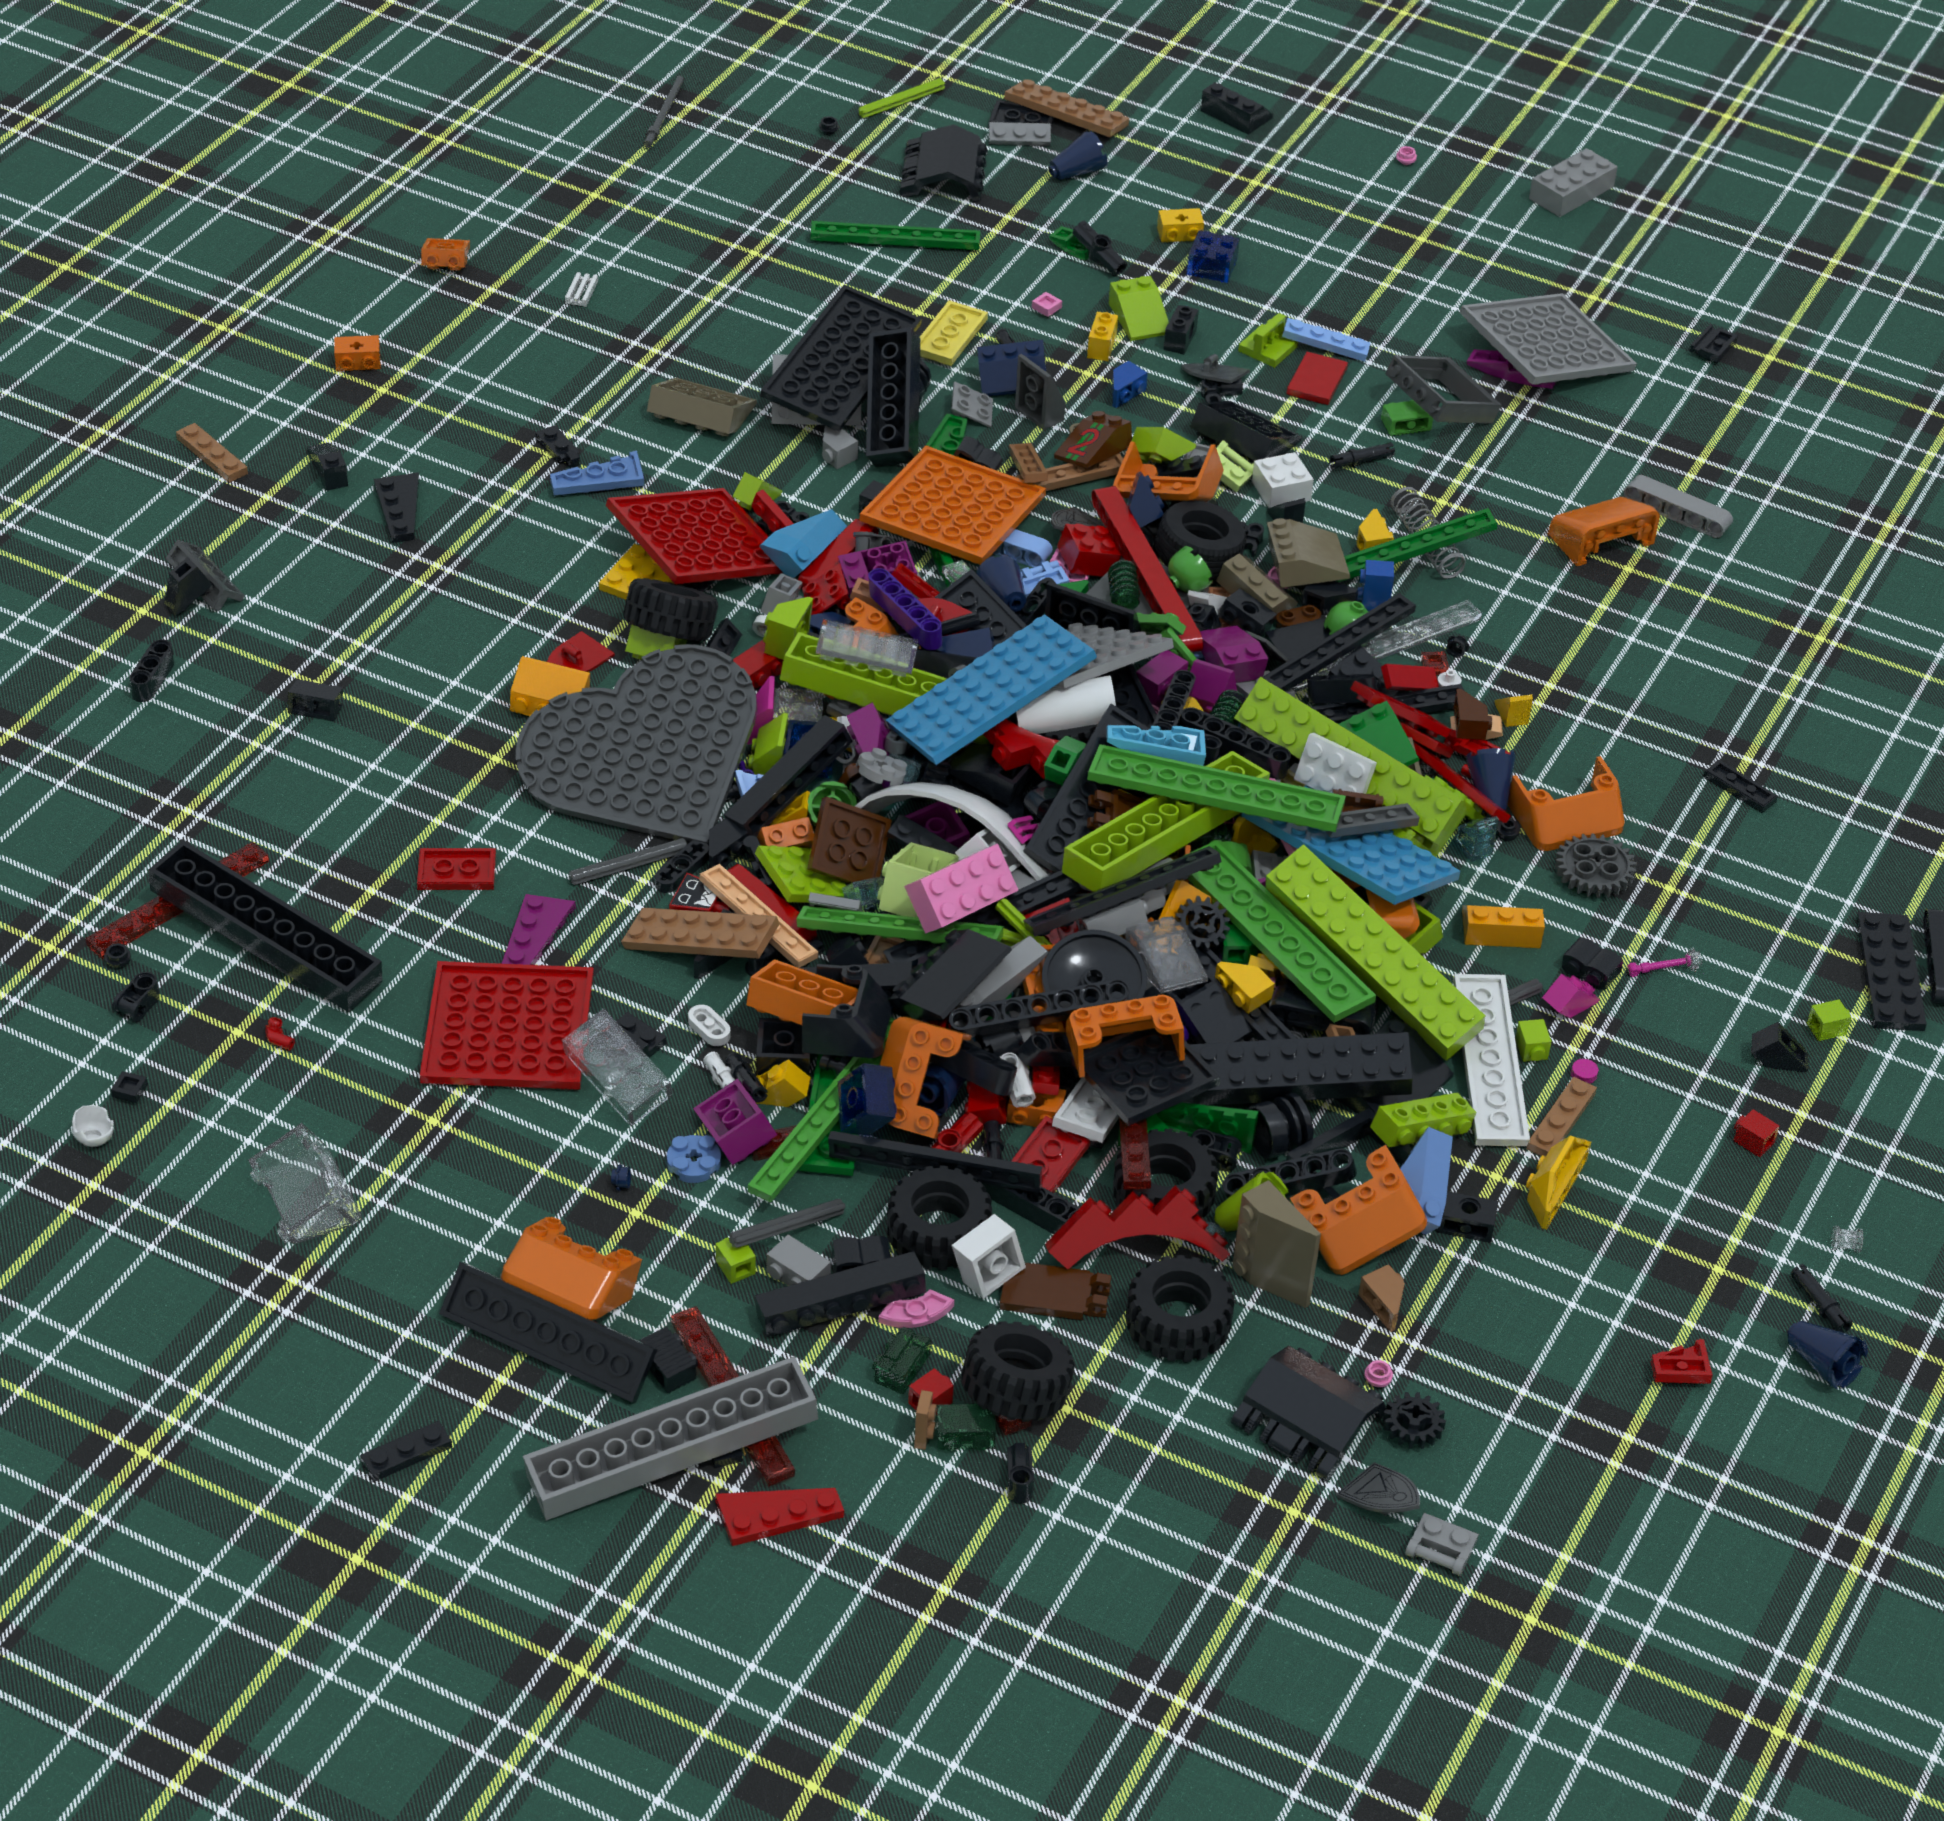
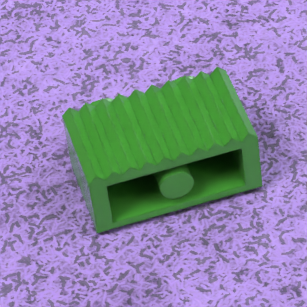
[1381,400,1433,436]

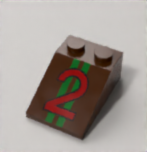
[1054,411,1132,468]

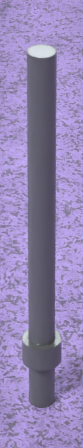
[644,76,684,148]

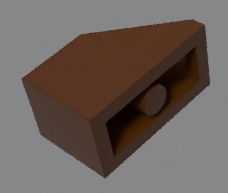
[1453,689,1492,740]

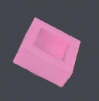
[1032,292,1062,317]

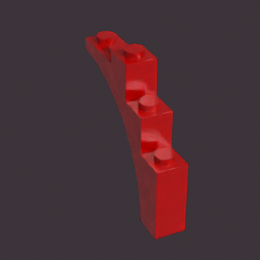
[983,719,1060,779]
[1045,1185,1230,1269]

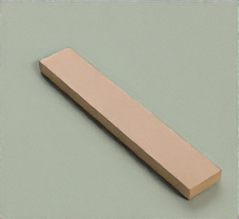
[699,864,818,968]

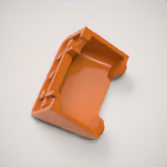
[1548,497,1660,567]

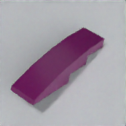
[1467,349,1557,389]

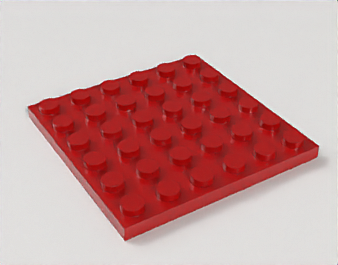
[606,488,783,584]
[420,961,594,1089]

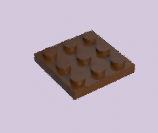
[807,796,892,892]

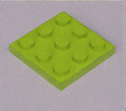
[755,845,853,903]

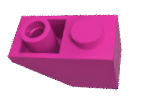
[1542,974,1600,1018]

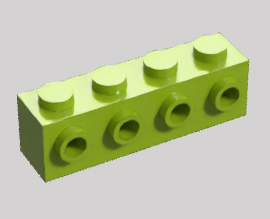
[1370,1092,1477,1147]

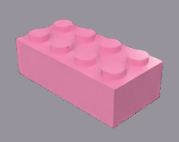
[904,843,1019,934]

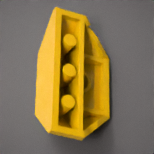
[1526,1135,1591,1230]

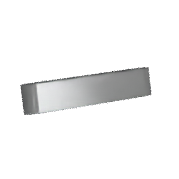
[1624,475,1733,538]

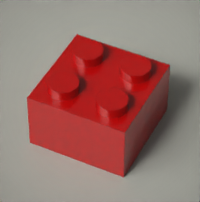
[1057,524,1121,577]

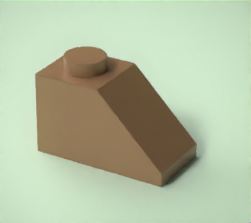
[1358,1264,1405,1332]

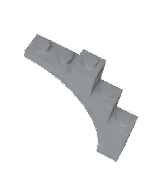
[1078,857,1176,936]

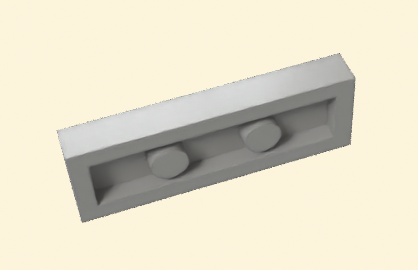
[989,122,1051,146]

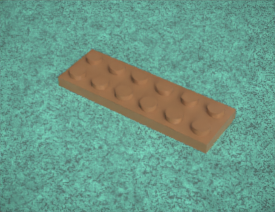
[1004,80,1130,137]
[621,908,780,958]

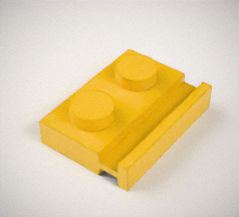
[1248,953,1289,981]

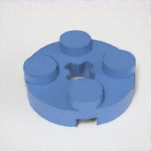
[667,1135,721,1183]

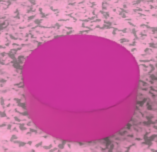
[1571,1059,1599,1084]

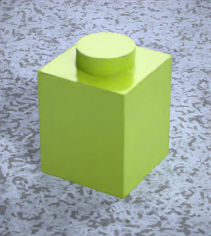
[1807,999,1851,1041]
[1515,1019,1552,1062]
[716,1238,756,1284]

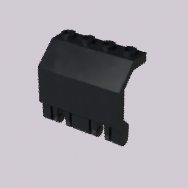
[899,124,988,202]
[1231,1345,1386,1481]

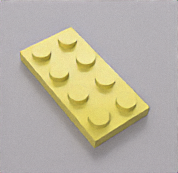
[920,300,988,366]

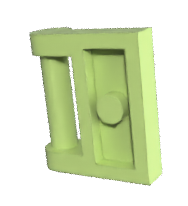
[1216,440,1254,492]

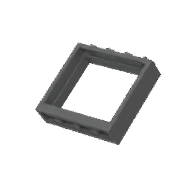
[1385,355,1502,424]

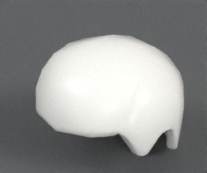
[72,1105,114,1147]

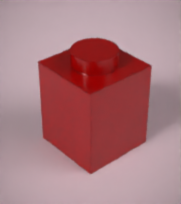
[1734,1109,1779,1157]
[908,1368,954,1414]

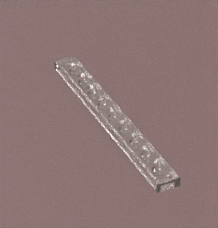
[1291,600,1482,692]

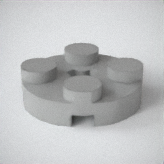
[856,748,907,786]

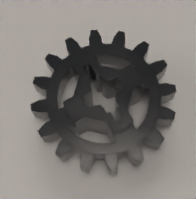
[1173,896,1230,952]
[1383,1392,1446,1449]

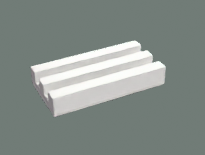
[565,272,598,307]

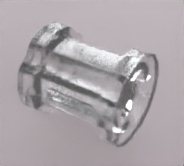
[1831,1225,1863,1253]

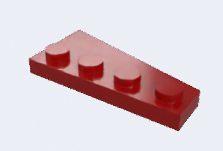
[715,1488,844,1546]

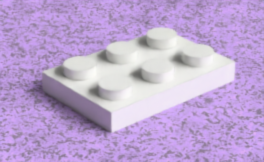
[1294,733,1377,794]

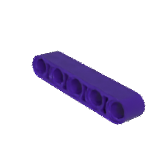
[868,568,943,650]

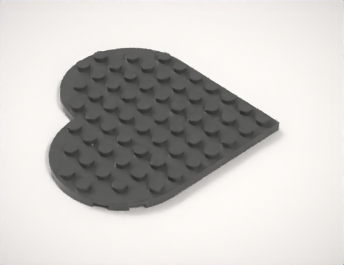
[516,644,757,846]

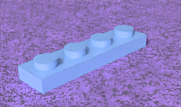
[1282,318,1371,362]

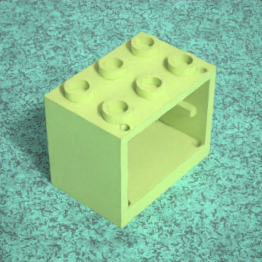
[877,842,959,917]

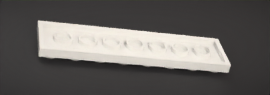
[1453,974,1530,1146]

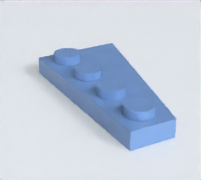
[550,450,644,495]

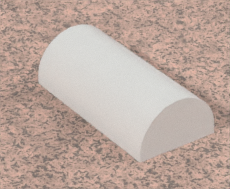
[1016,676,1116,734]

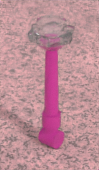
[1627,947,1702,977]

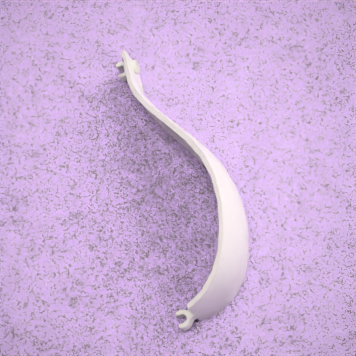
[855,782,1126,936]

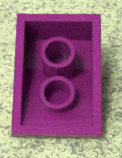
[1200,626,1268,683]
[693,1078,777,1165]

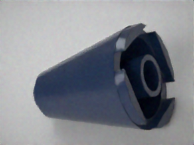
[1048,131,1108,180]
[976,555,1026,612]
[1466,748,1516,818]
[917,1063,966,1117]
[1787,1321,1868,1389]

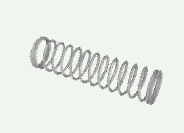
[1390,487,1466,579]

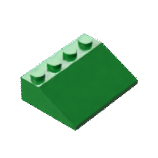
[1339,701,1420,766]

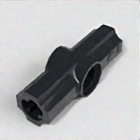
[1072,220,1128,277]

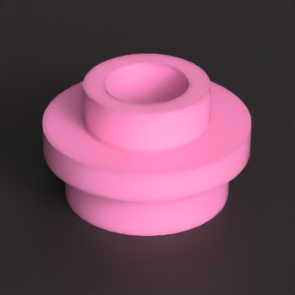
[1396,146,1417,165]
[1364,1360,1393,1387]

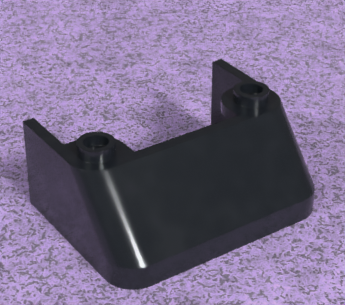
[802,964,893,1058]

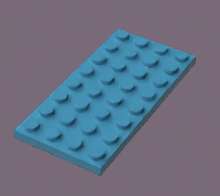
[886,615,1097,765]
[1242,785,1460,905]

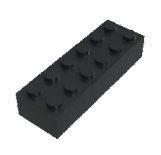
[866,327,921,467]

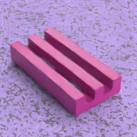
[1008,816,1038,844]

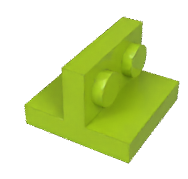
[1238,313,1298,368]

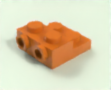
[421,238,470,270]

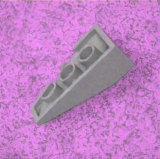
[954,936,1049,1022]

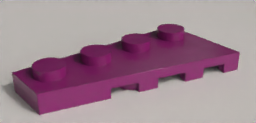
[502,894,576,965]

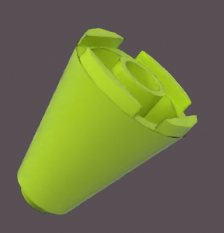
[1215,1171,1292,1232]

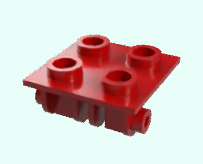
[802,563,851,615]

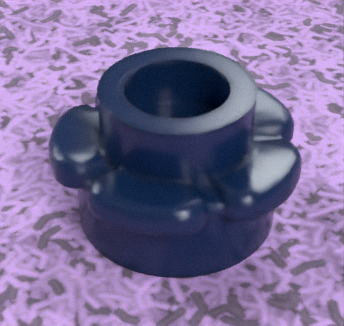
[611,1164,631,1191]

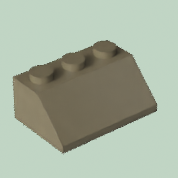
[1217,554,1298,620]

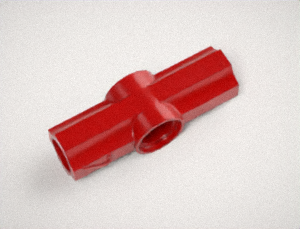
[931,1113,983,1153]

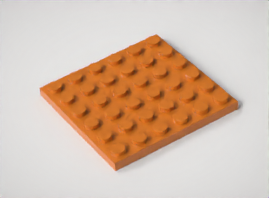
[859,446,1046,565]

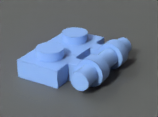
[1021,560,1070,598]

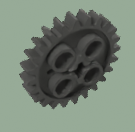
[1555,833,1637,898]

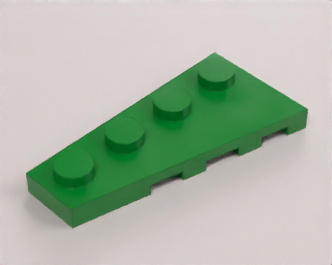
[925,414,967,455]
[1156,1102,1258,1154]

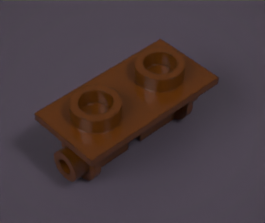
[1332,788,1384,812]

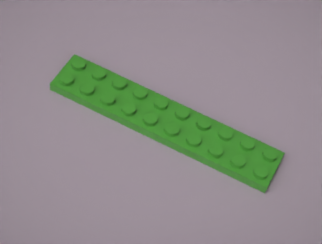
[1087,744,1346,832]
[1182,840,1376,1023]

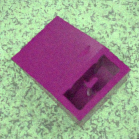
[838,541,917,594]
[847,702,895,789]

